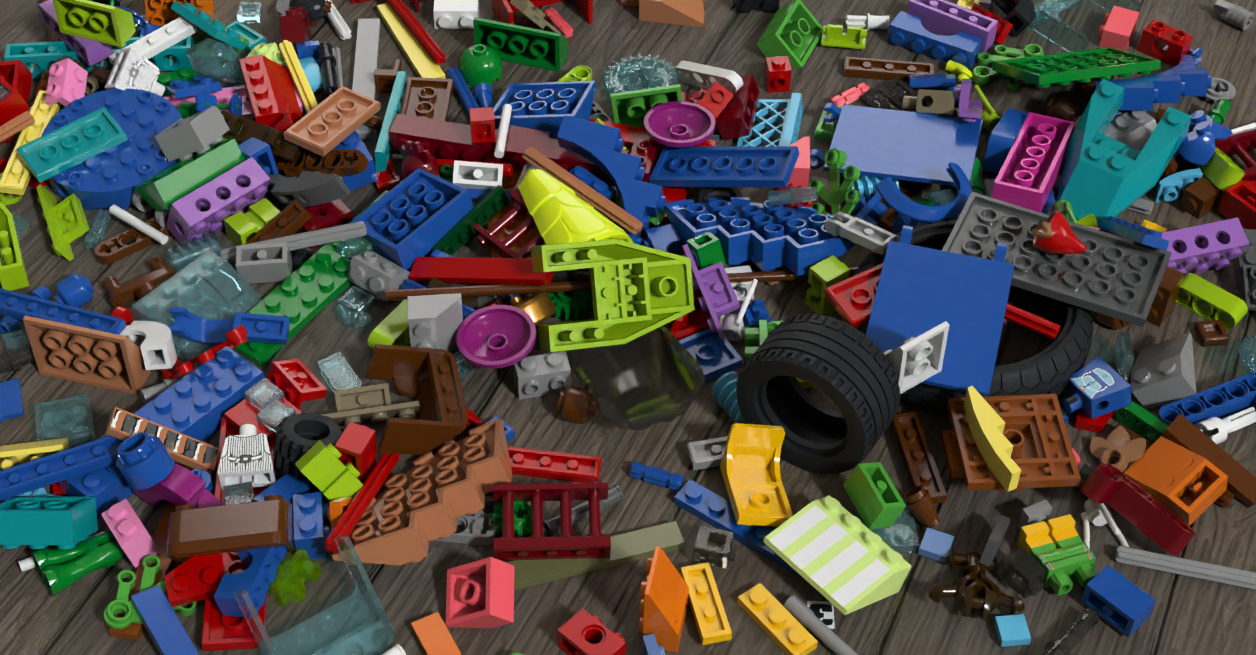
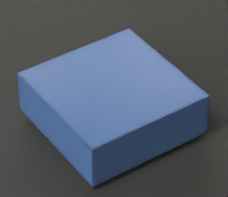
[918,527,955,563]

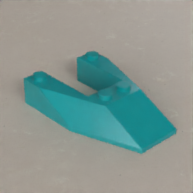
[1057,79,1191,224]

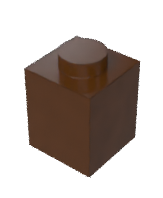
[1179,177,1222,219]

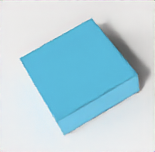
[994,614,1031,647]

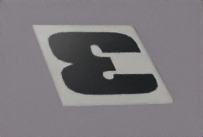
[807,601,835,629]

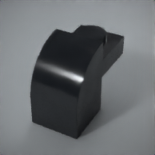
[991,0,1036,37]

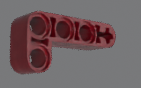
[1080,463,1195,557]

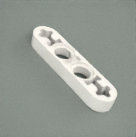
[673,60,743,94]

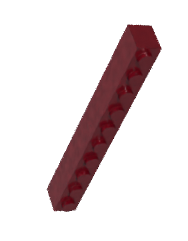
[389,114,629,186]

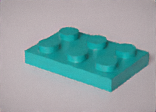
[171,1,246,51]

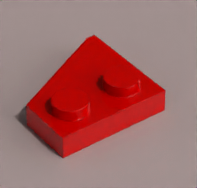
[164,553,226,607]

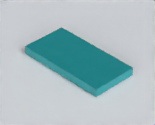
[16,107,128,183]

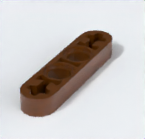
[94,214,172,265]

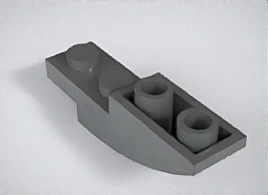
[267,171,350,207]
[1233,229,1256,311]

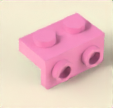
[45,58,88,107]

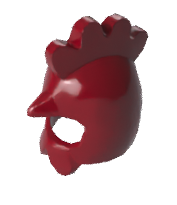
[400,140,440,181]

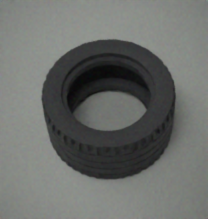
[736,314,901,474]

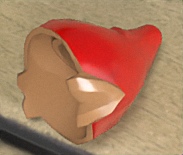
[1031,210,1087,255]

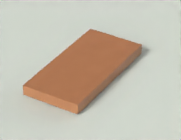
[284,86,381,157]

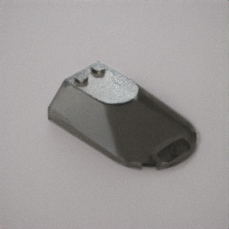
[568,326,705,430]

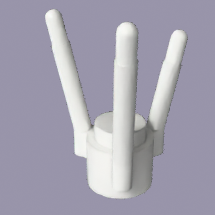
[719,279,758,342]
[1080,498,1129,549]

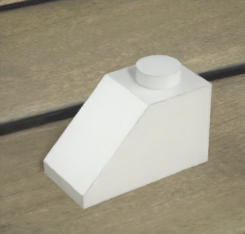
[453,160,503,189]

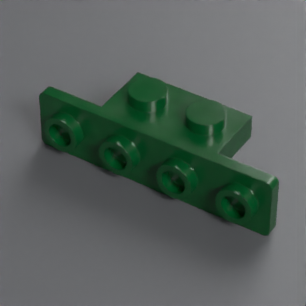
[431,185,509,256]

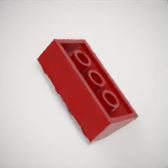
[239,55,302,127]

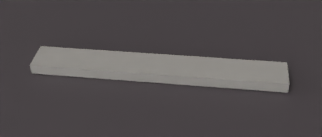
[352,18,381,139]

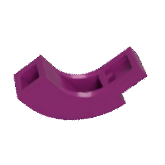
[132,464,225,509]

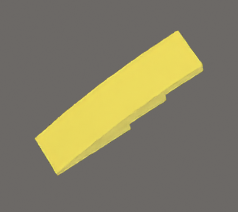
[964,386,1021,492]

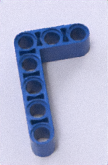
[1153,372,1256,437]

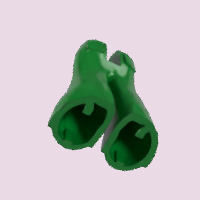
[31,531,125,597]

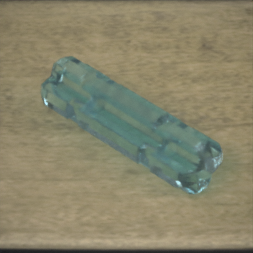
[84,209,111,250]

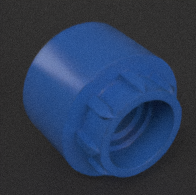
[116,432,175,490]

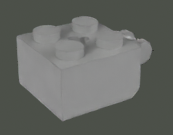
[154,106,230,162]

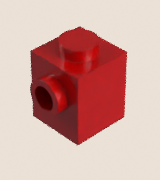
[764,56,792,93]

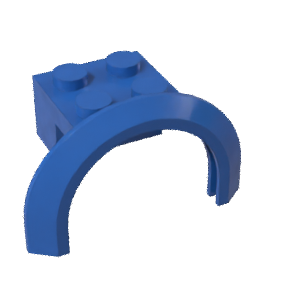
[875,163,972,234]

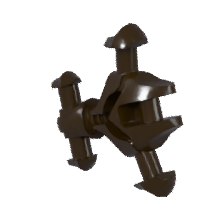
[929,549,1025,620]

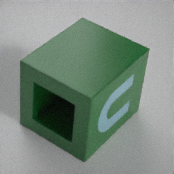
[687,231,726,271]

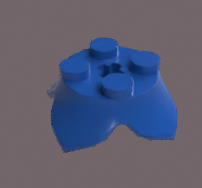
[1173,110,1233,166]

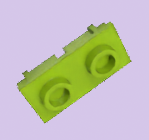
[821,24,867,50]

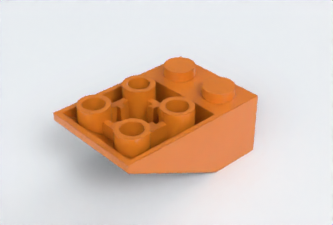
[145,0,213,26]
[1124,436,1228,526]
[638,546,689,653]

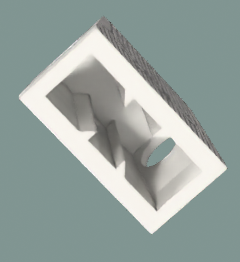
[104,47,165,96]
[218,424,276,490]

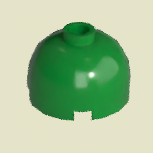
[458,44,503,87]

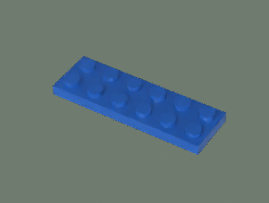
[649,146,800,188]

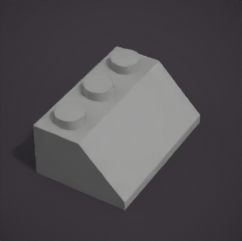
[1103,110,1157,151]
[407,293,463,359]

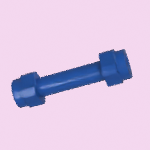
[0,285,52,336]

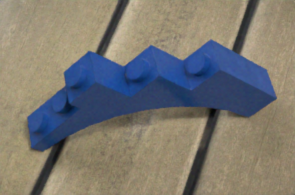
[1095,55,1212,110]
[557,115,666,246]

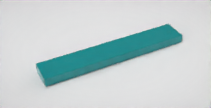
[375,71,407,172]

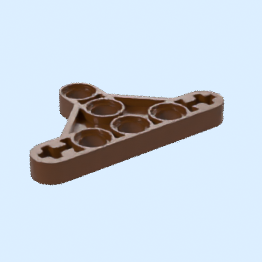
[273,149,368,209]

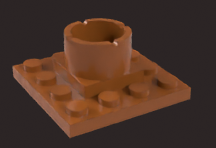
[947,394,1081,492]

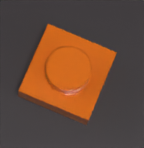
[327,497,352,531]

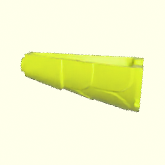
[518,169,633,271]

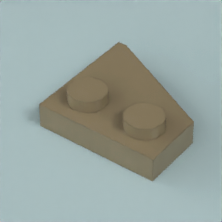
[510,0,562,34]

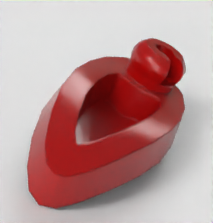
[668,306,711,344]

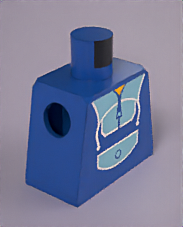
[1061,356,1131,418]

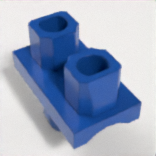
[851,192,889,226]

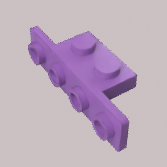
[955,78,983,122]
[682,244,741,340]

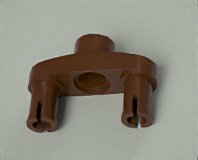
[102,256,179,308]

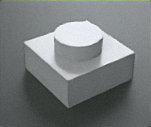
[1018,499,1052,530]

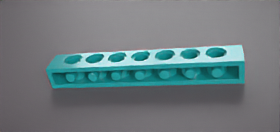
[4,35,196,79]

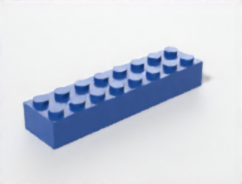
[58,346,265,521]

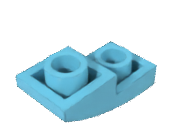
[299,57,324,92]
[1154,168,1203,203]

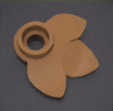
[1090,425,1146,472]

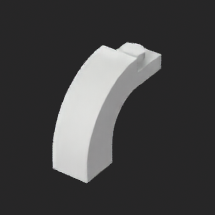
[119,321,177,370]

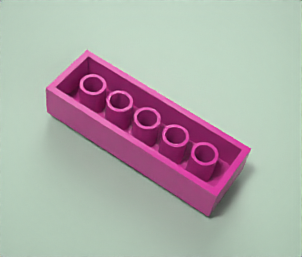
[992,112,1076,212]

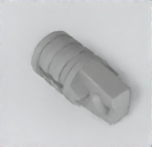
[1213,0,1255,31]

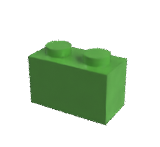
[843,462,906,530]

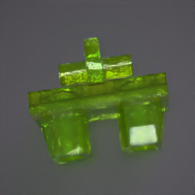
[270,548,322,607]

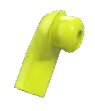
[945,60,973,84]

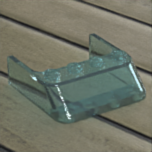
[1028,0,1142,52]
[233,535,395,655]

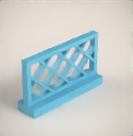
[737,93,803,146]

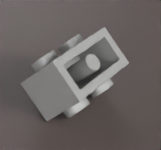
[347,251,410,301]
[513,351,571,400]

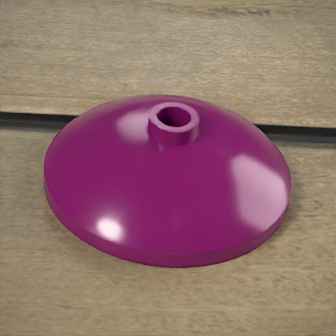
[644,101,715,148]
[456,305,537,369]

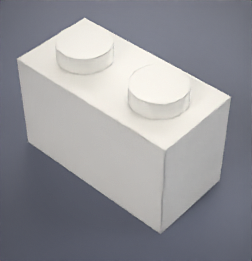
[433,0,479,29]

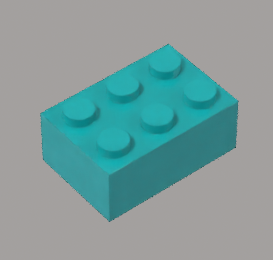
[0,496,98,549]

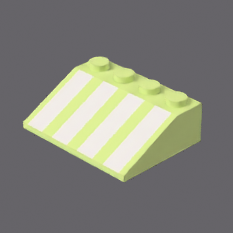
[763,495,912,615]

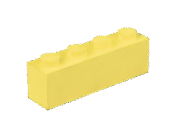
[0,438,69,471]

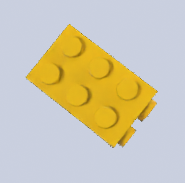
[720,423,793,527]

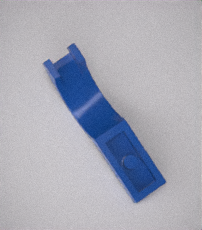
[167,307,291,345]

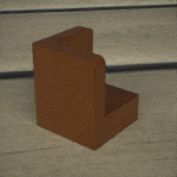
[374,59,402,93]

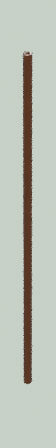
[385,267,858,301]

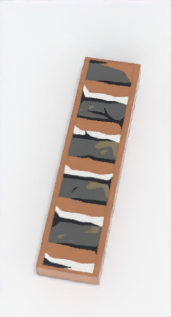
[105,407,220,475]

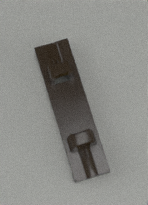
[221,110,303,163]

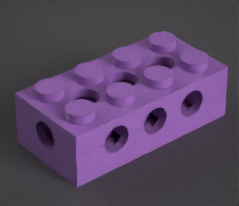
[166,157,270,249]
[1161,218,1249,275]

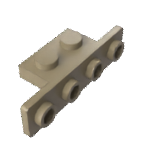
[322,383,420,426]

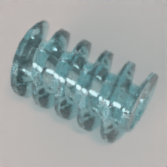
[165,231,222,276]

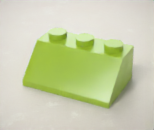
[53,0,136,47]

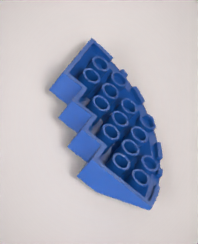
[664,197,857,276]

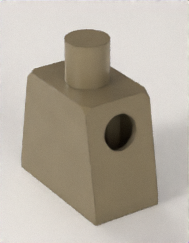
[902,89,956,116]

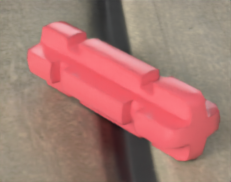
[544,7,573,38]
[830,83,869,107]

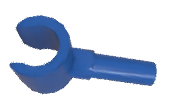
[1188,48,1203,64]

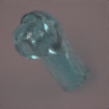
[335,304,371,329]

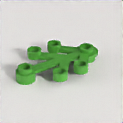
[972,44,1044,91]
[808,148,861,215]
[104,555,196,629]

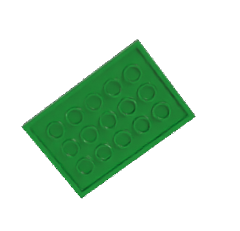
[992,47,1161,88]

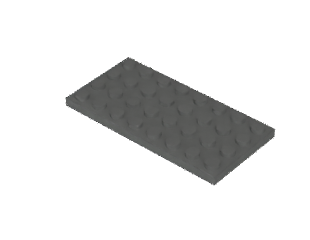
[942,192,1172,327]

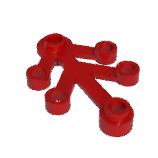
[161,325,248,380]

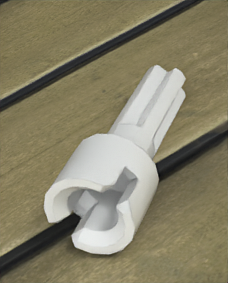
[1195,407,1256,444]

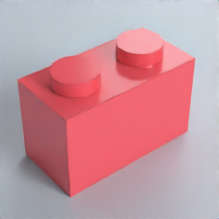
[1097,6,1140,51]

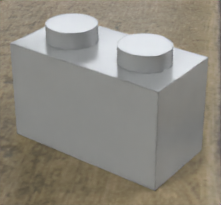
[236,242,292,284]

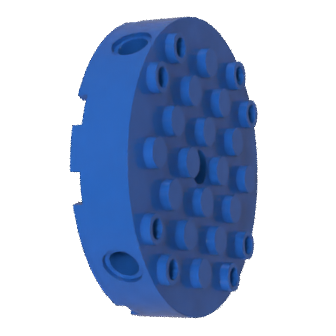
[41,88,182,212]

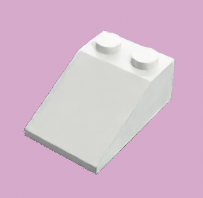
[884,321,949,394]

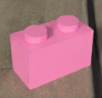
[101,498,161,568]

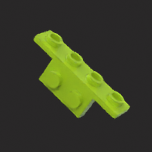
[36,184,90,261]

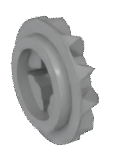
[1201,77,1236,104]

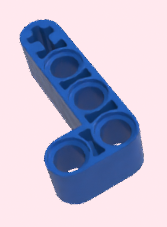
[982,108,1029,176]

